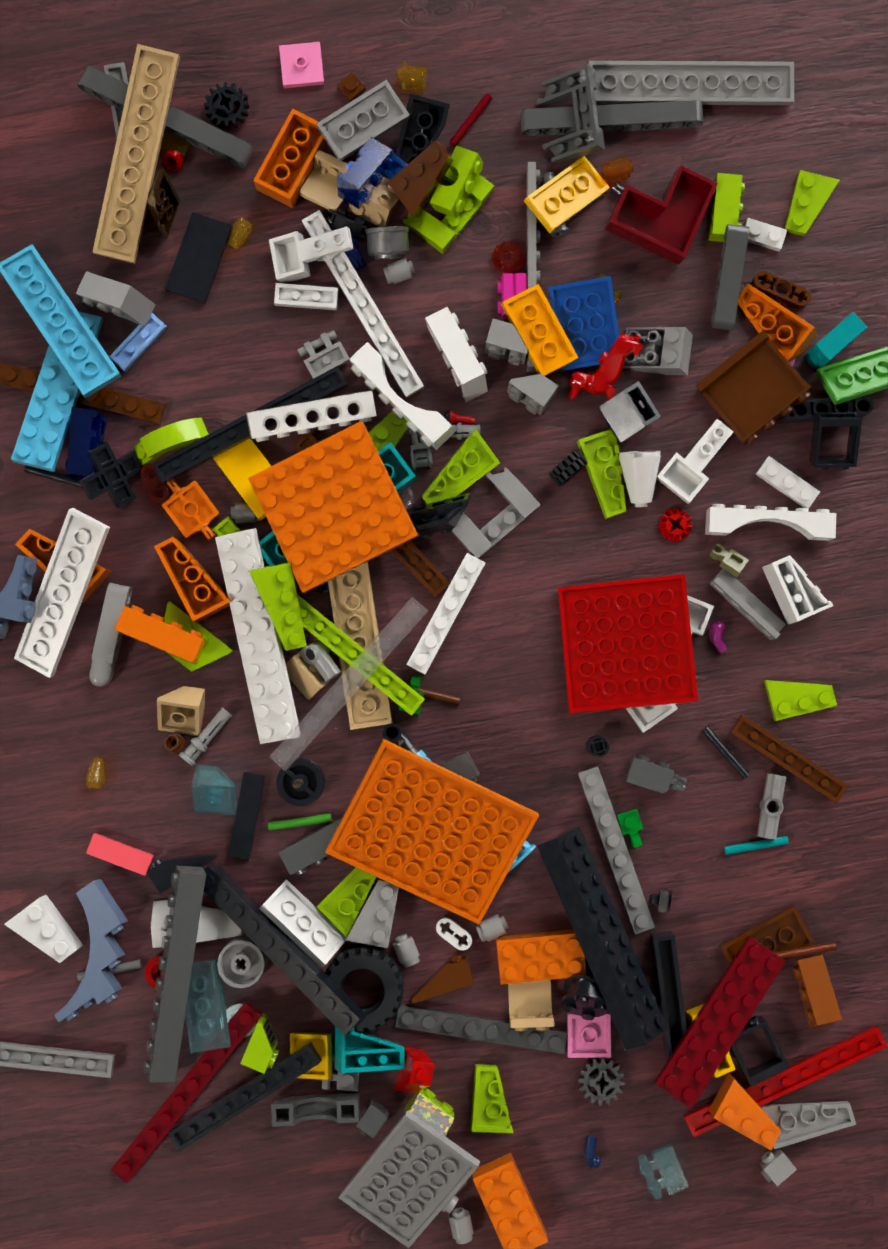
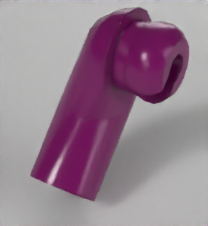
[708,621,727,654]

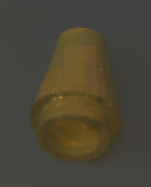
[228,217,254,250]
[84,757,105,789]

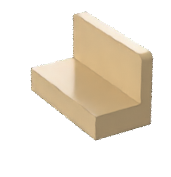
[286,651,332,700]

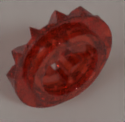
[492,241,525,273]

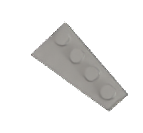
[760,1101,856,1149]

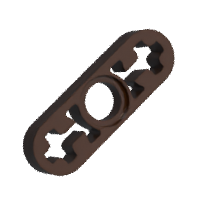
[752,271,811,309]

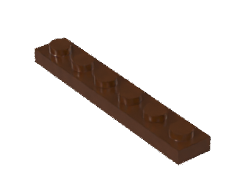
[729,715,848,804]

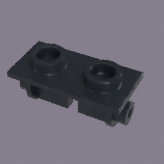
[326,208,371,241]

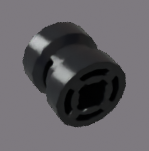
[586,736,609,757]

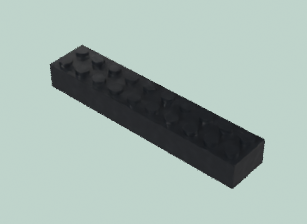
[537,827,667,1050]

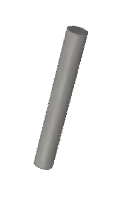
[77,959,142,981]

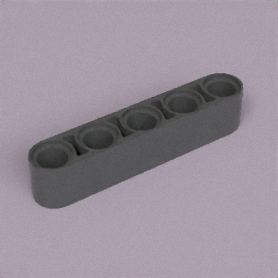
[711,224,749,331]

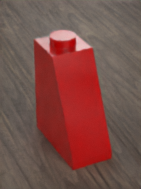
[394,1046,435,1093]

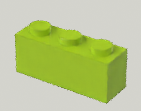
[708,173,745,242]

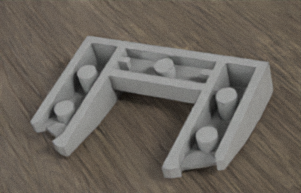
[451,467,541,559]

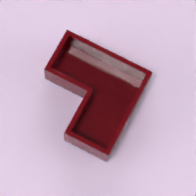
[605,165,718,265]

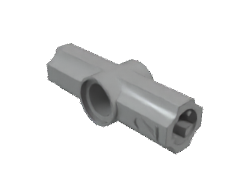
[757,773,786,840]

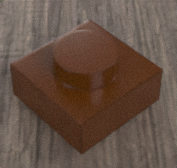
[337,72,366,102]

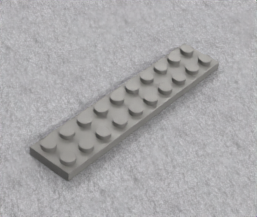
[588,61,794,105]

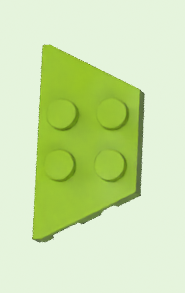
[164,601,234,672]

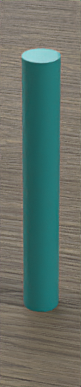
[724,836,789,855]

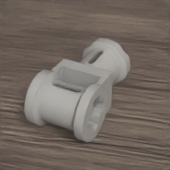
[408,429,433,470]

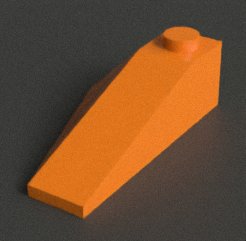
[738,283,818,362]

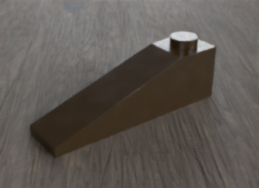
[147,168,181,239]

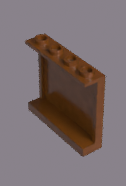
[696,330,812,446]

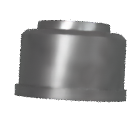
[365,226,409,259]

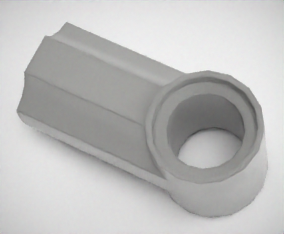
[302,640,341,683]

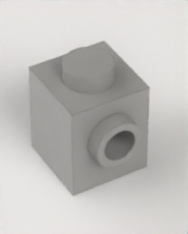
[758,1148,797,1187]

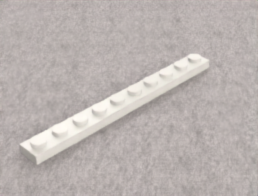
[302,210,424,398]

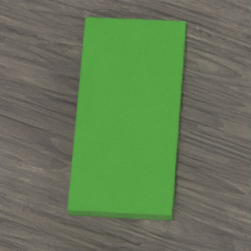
[816,347,888,405]

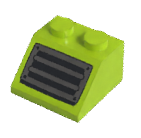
[240,1013,279,1074]

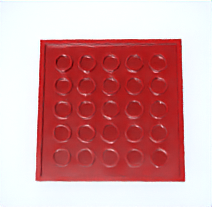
[558,574,698,713]

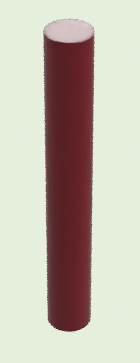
[449,93,492,147]

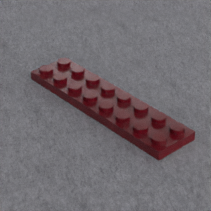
[654,936,786,1109]

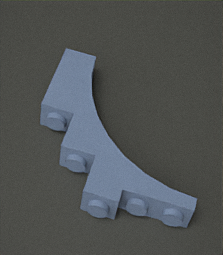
[0,555,37,639]
[54,879,128,1022]

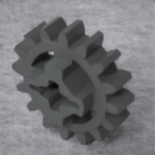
[577,1058,625,1106]

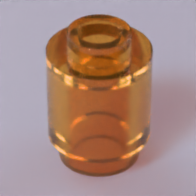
[601,157,633,182]

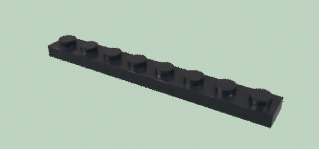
[168,1042,322,1152]

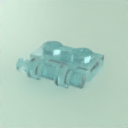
[638,1144,689,1200]

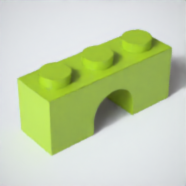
[430,145,483,219]

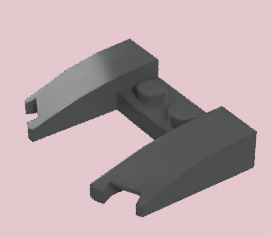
[537,64,605,163]

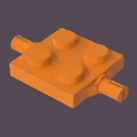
[162,479,221,541]

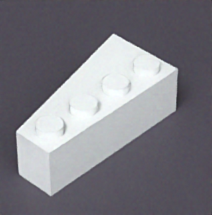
[425,307,488,402]

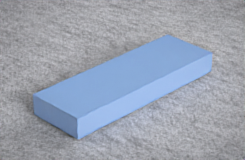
[109,313,168,373]

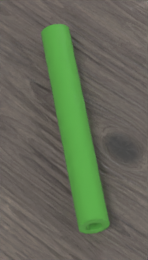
[268,813,332,831]

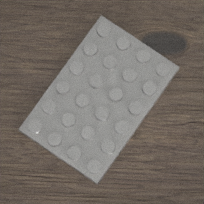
[338,1110,480,1248]

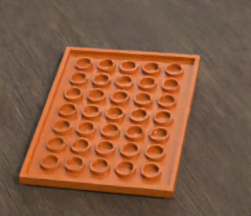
[325,739,539,924]

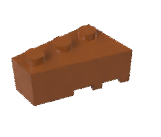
[793,955,842,1029]

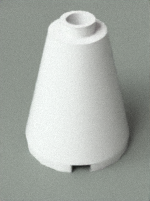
[619,451,661,507]

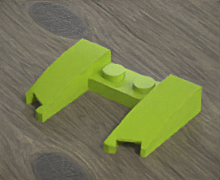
[403,168,494,254]

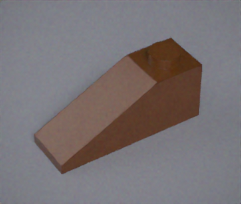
[411,954,474,1004]

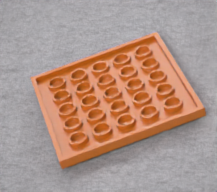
[248,421,419,593]

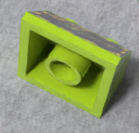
[404,1088,454,1136]

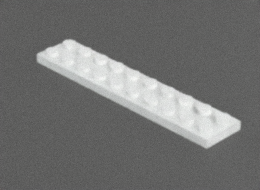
[215,528,301,744]

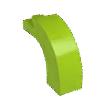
[134,417,209,466]

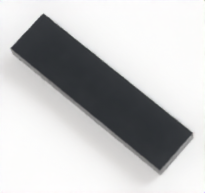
[228,772,265,860]

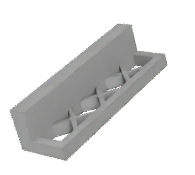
[709,568,786,640]

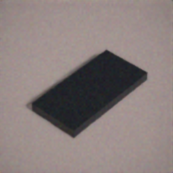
[165,212,232,304]

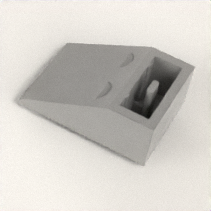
[622,327,693,375]

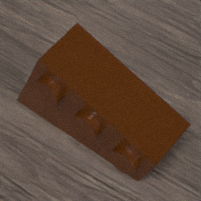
[387,140,454,218]

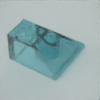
[192,765,237,815]

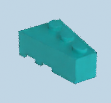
[335,1026,404,1073]

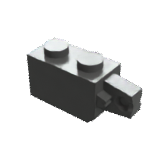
[623,755,687,794]

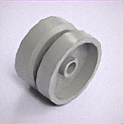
[217,935,268,988]

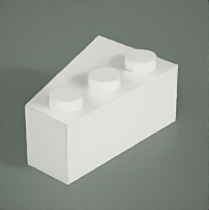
[4,895,84,963]

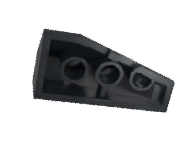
[396,94,450,164]

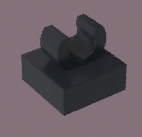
[649,889,673,913]

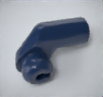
[584,1136,601,1168]

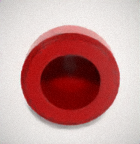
[162,149,184,172]

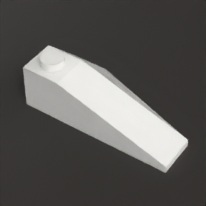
[151,900,242,948]

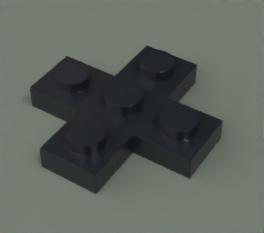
[79,442,144,508]

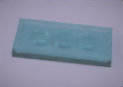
[185,959,231,1053]

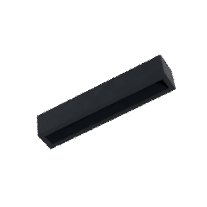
[649,931,687,1062]

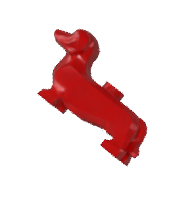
[569,334,643,399]

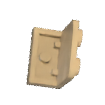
[300,150,356,212]
[348,171,400,227]
[508,980,554,1031]

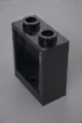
[809,412,862,470]
[730,1016,789,1087]

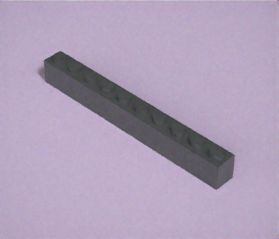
[278,751,480,875]
[143,866,206,1082]

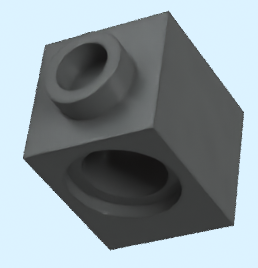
[356,1099,389,1139]

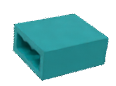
[805,312,867,369]

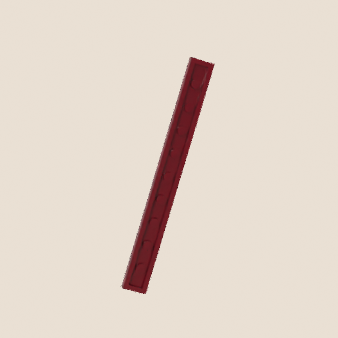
[110,1001,262,1184]

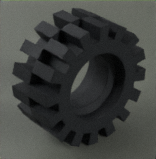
[549,449,588,487]

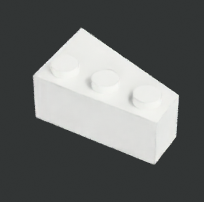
[762,555,834,624]

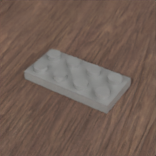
[317,79,410,162]

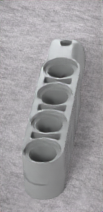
[89,583,132,687]

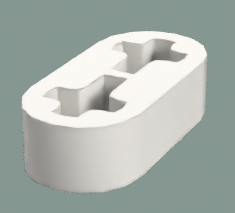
[436,917,472,951]

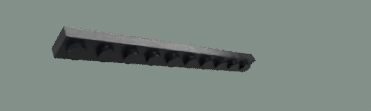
[152,366,347,485]

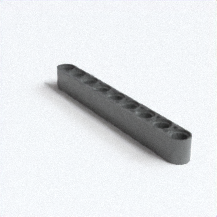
[77,66,255,169]
[520,100,704,137]

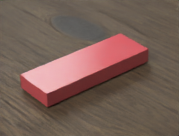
[86,833,154,876]

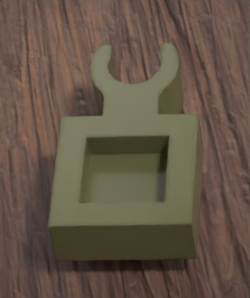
[709,544,749,577]

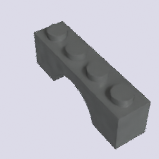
[271,1093,361,1127]

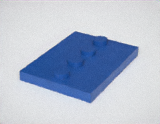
[548,276,619,371]

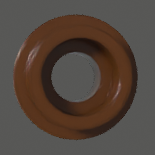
[164,733,185,754]

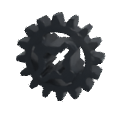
[204,82,250,130]

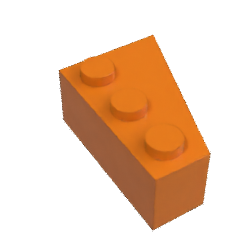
[708,1073,781,1150]

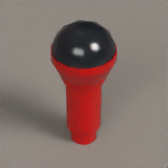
[443,410,475,425]

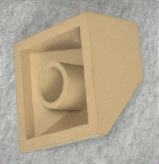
[157,686,205,736]

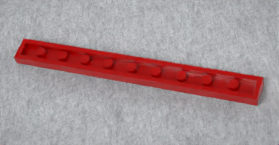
[683,1025,887,1137]

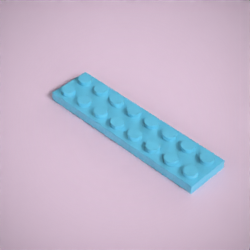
[0,245,121,398]
[11,311,103,472]

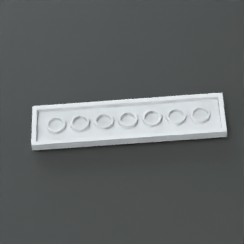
[14,508,110,678]

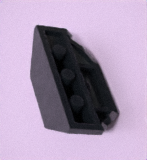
[406,493,471,539]

